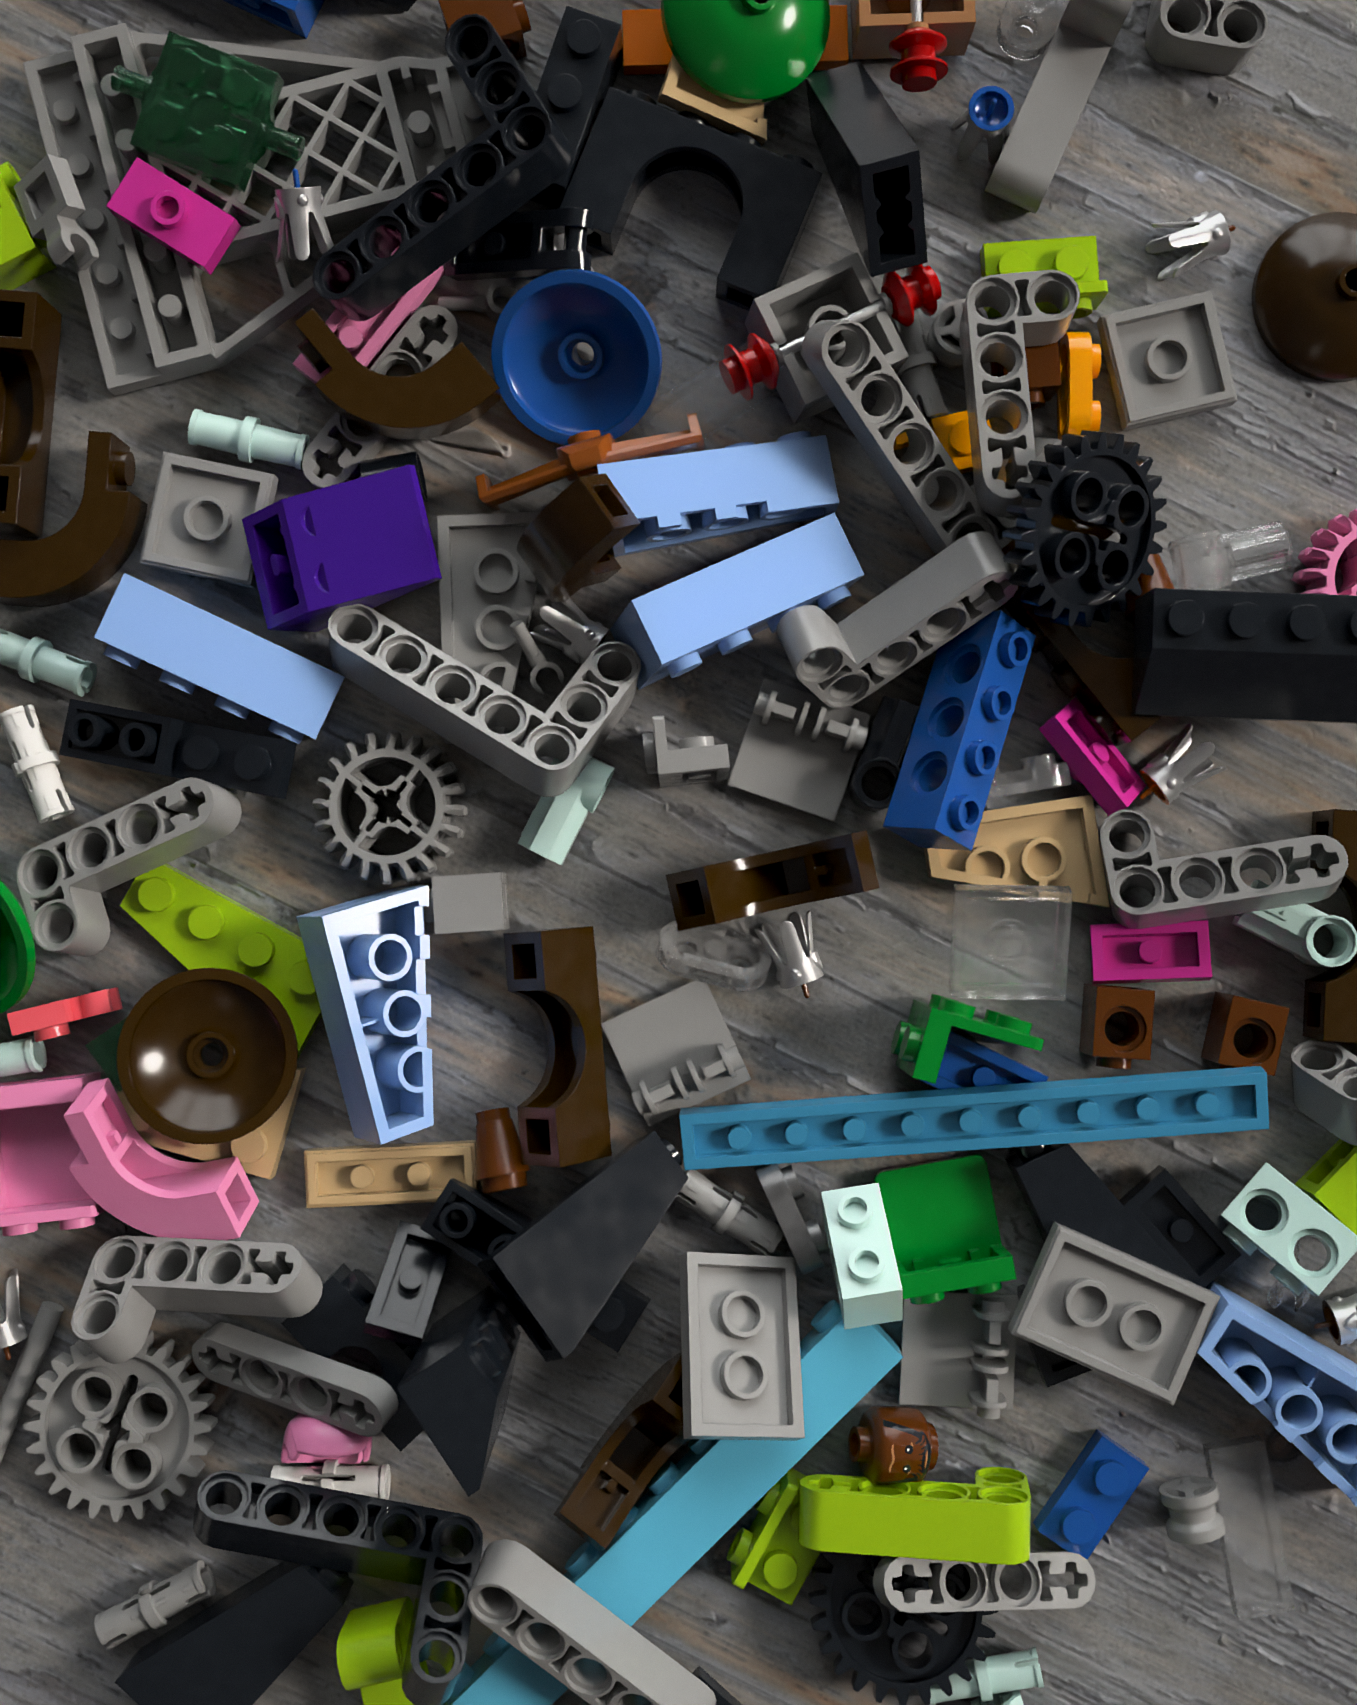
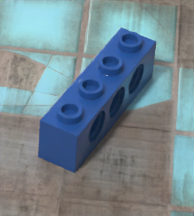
[883,610,1036,851]

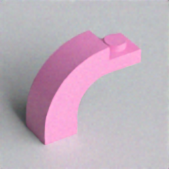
[63,1078,259,1240]

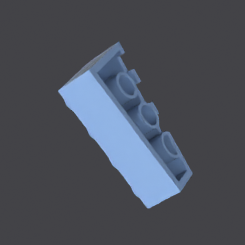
[597,431,839,557]
[610,512,865,690]
[94,573,345,744]
[296,885,434,1145]
[1197,1281,1357,1507]

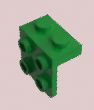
[891,994,1044,1084]
[874,1154,1017,1305]

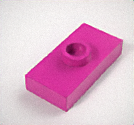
[106,157,241,275]
[1039,697,1147,816]
[1089,920,1212,984]

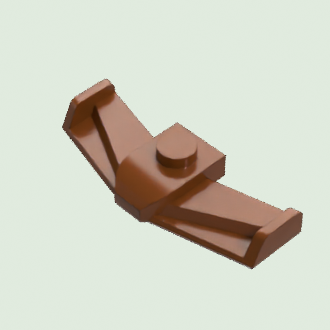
[475,413,705,511]

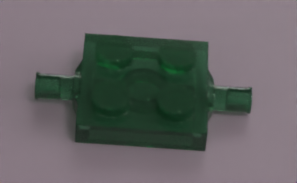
[111,31,305,192]

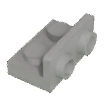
[642,715,730,788]

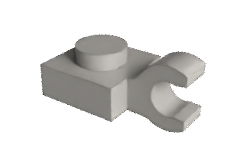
[14,154,99,270]

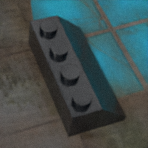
[1131,588,1357,724]
[397,1286,521,1497]

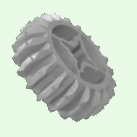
[312,730,469,885]

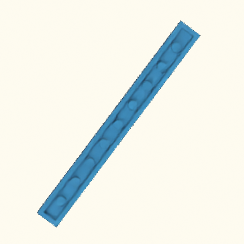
[679,1066,1269,1170]

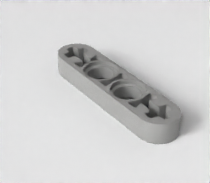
[302,305,462,489]
[191,1322,399,1437]
[873,1551,1096,1613]

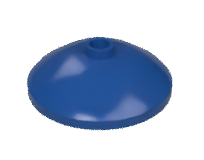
[491,269,662,445]

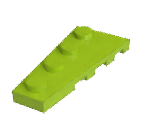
[120,863,322,1058]

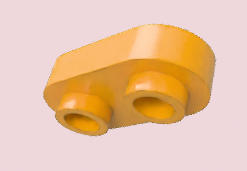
[1057,332,1101,440]

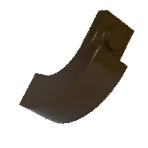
[294,308,501,439]
[0,431,148,607]
[517,473,640,602]
[666,830,879,931]
[553,1353,693,1551]

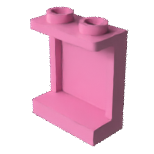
[0,1072,106,1236]

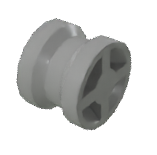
[927,299,989,369]
[1159,1476,1226,1545]

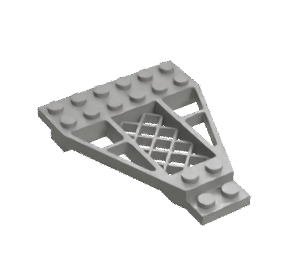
[23,23,491,396]

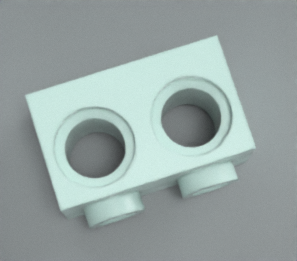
[1219,1162,1357,1296]
[821,1182,903,1329]

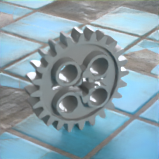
[23,1330,218,1522]

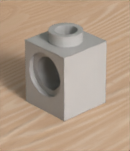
[424,872,510,934]

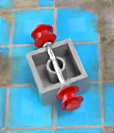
[719,252,942,425]

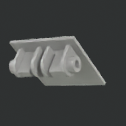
[728,678,871,822]
[601,976,751,1127]
[898,1291,1018,1419]

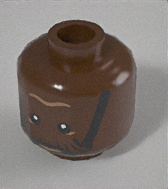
[848,1406,939,1485]

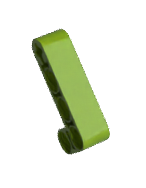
[798,1467,1031,1565]
[336,1596,430,1705]

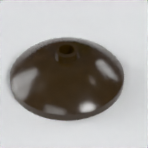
[1252,212,1357,382]
[117,968,298,1145]

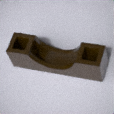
[0,289,62,538]
[1303,809,1357,1043]
[503,926,612,1168]

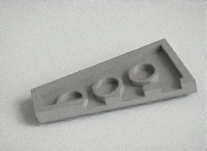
[437,512,540,745]

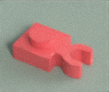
[7,987,123,1042]

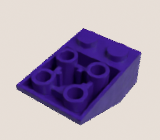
[242,465,442,632]

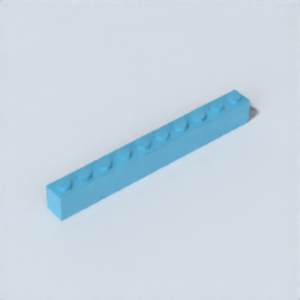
[442,1300,903,1705]

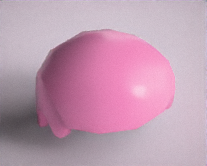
[281,1413,372,1464]

